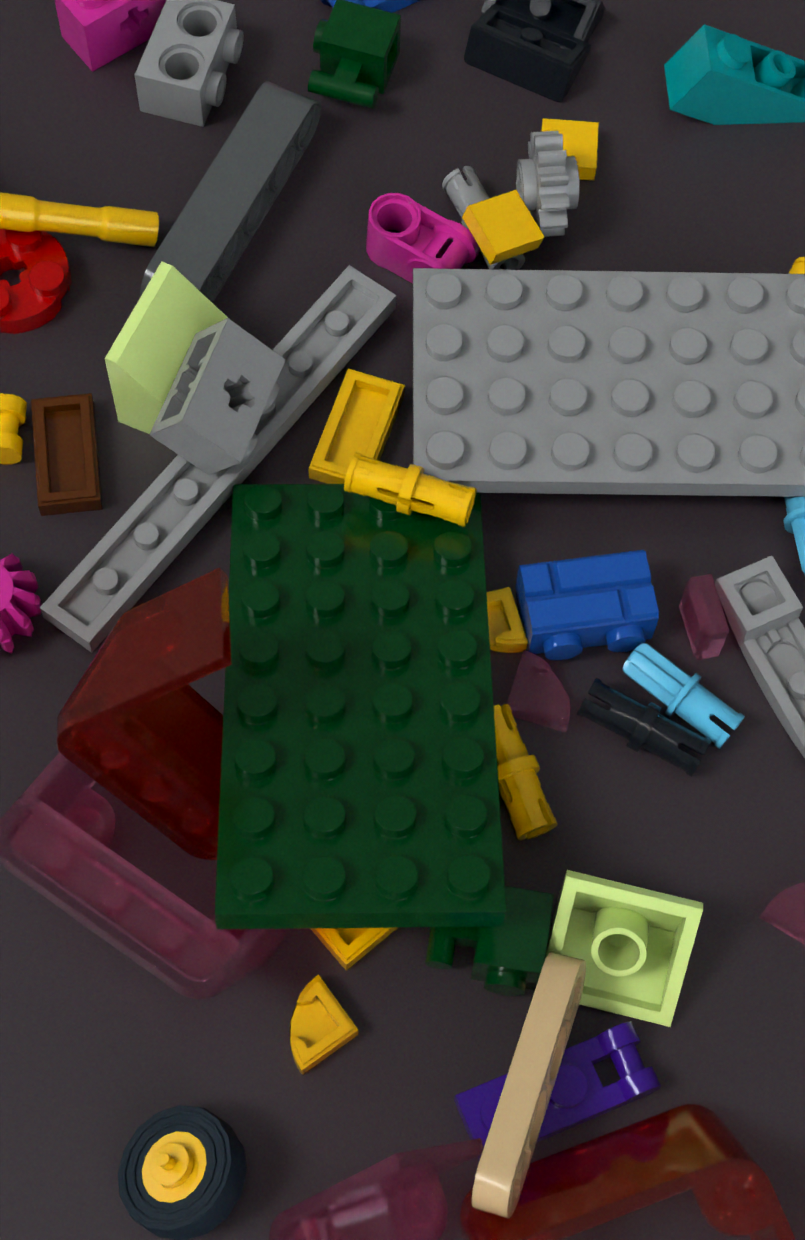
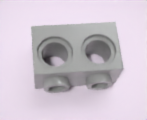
[134,0,244,127]

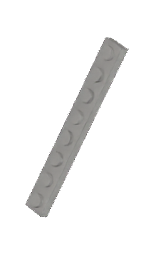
[40,265,396,653]

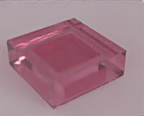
[679,574,729,660]

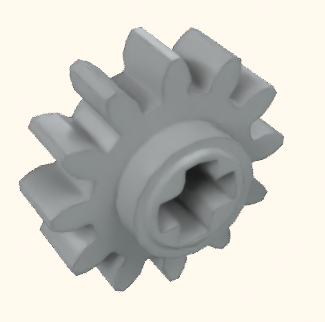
[516,131,580,237]

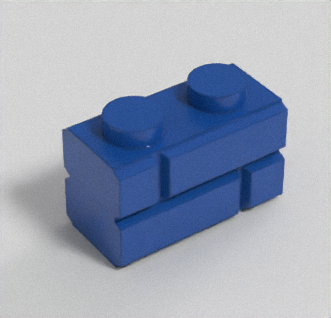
[515,550,659,660]

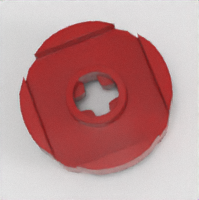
[0,229,72,334]

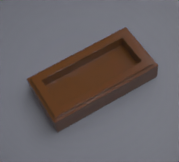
[31,393,103,516]

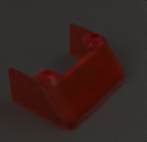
[57,568,232,860]
[459,1104,796,1240]

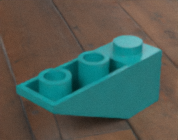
[664,24,805,125]

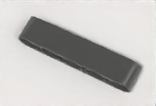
[140,81,321,303]

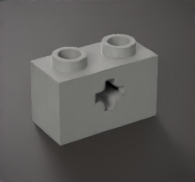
[149,318,286,475]

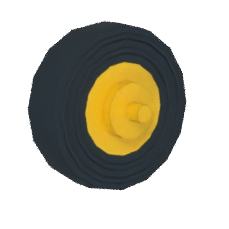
[118,1105,247,1240]

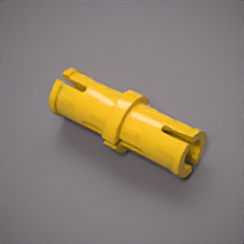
[344,452,477,527]
[494,704,558,841]

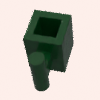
[308,0,401,109]
[425,886,554,996]

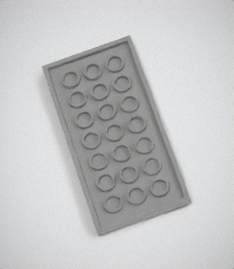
[413,268,805,497]

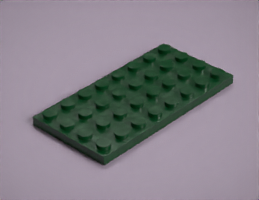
[215,484,506,929]

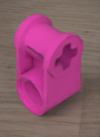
[366,193,480,284]

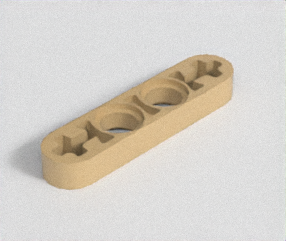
[472,952,586,1219]

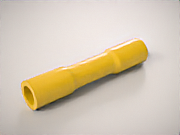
[0,192,159,247]

